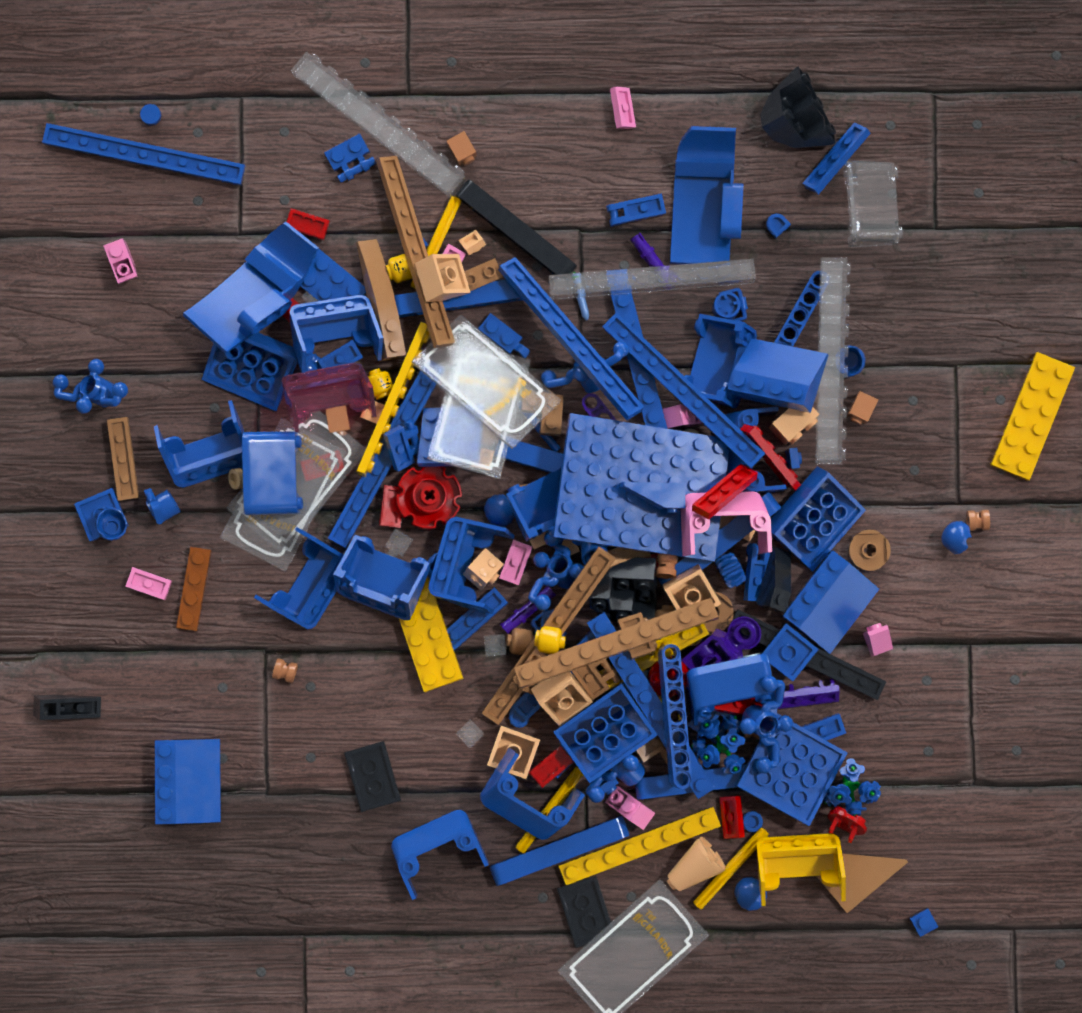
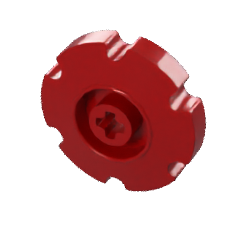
[396,466,462,530]

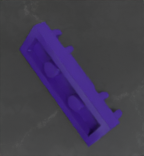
[778,679,840,709]

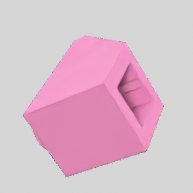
[104,238,138,284]
[663,404,704,429]
[863,623,893,656]
[605,786,655,830]

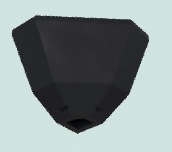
[760,66,836,148]
[589,557,658,622]

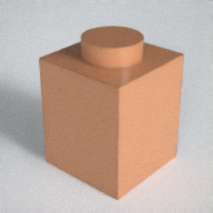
[447,131,477,166]
[847,391,878,425]
[325,405,351,437]

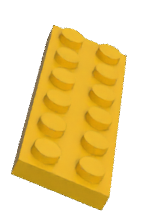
[990,352,1075,481]
[399,576,464,693]

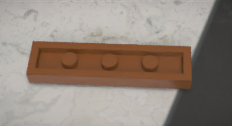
[176,547,212,631]

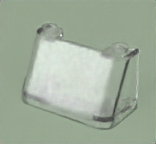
[843,161,903,247]

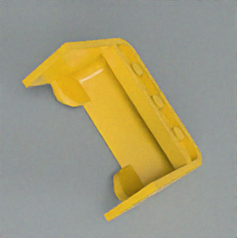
[757,834,846,906]

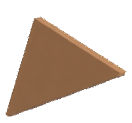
[816,853,908,913]

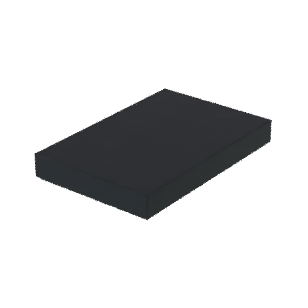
[344,741,401,812]
[557,875,615,948]

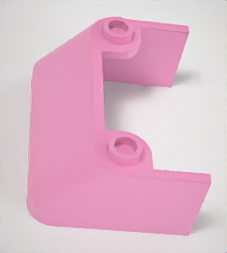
[681,492,772,556]

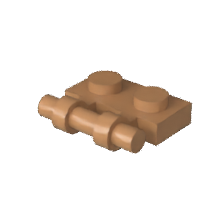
[572,658,621,700]

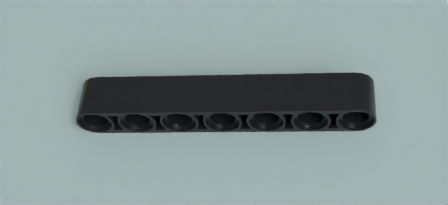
[455,179,577,282]

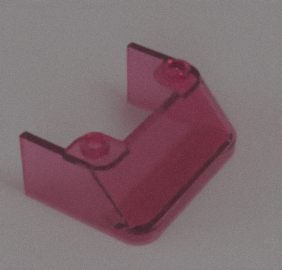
[282,363,377,433]

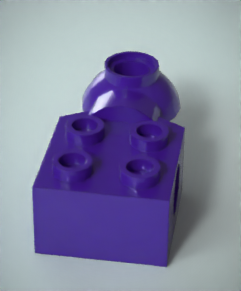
[682,616,761,670]

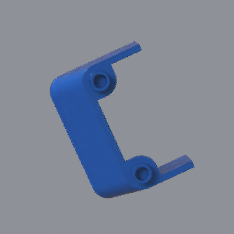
[289,295,383,373]
[154,400,244,487]
[716,407,786,494]
[429,517,515,614]
[254,527,343,629]
[686,654,775,726]
[480,747,585,840]
[391,810,489,900]

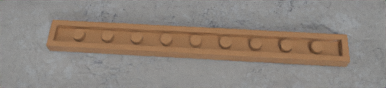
[376,156,455,348]
[482,546,616,725]
[514,598,719,689]

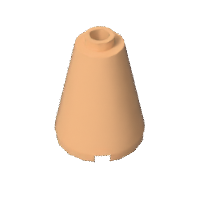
[667,836,726,891]

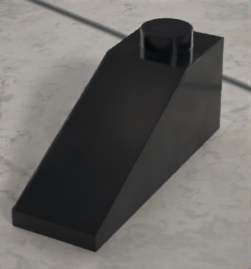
[755,546,791,613]
[33,695,101,720]

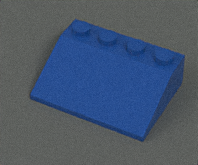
[202,332,298,411]
[728,339,829,413]
[771,466,866,572]
[781,550,879,654]
[554,684,658,783]
[155,739,221,824]

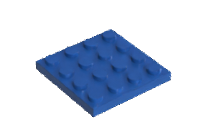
[736,713,847,826]

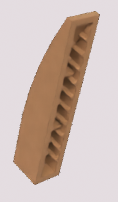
[356,239,406,362]

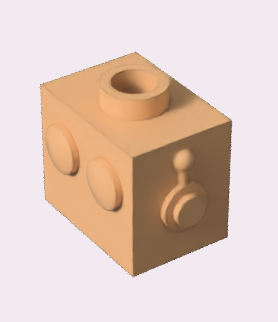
[463,548,504,591]

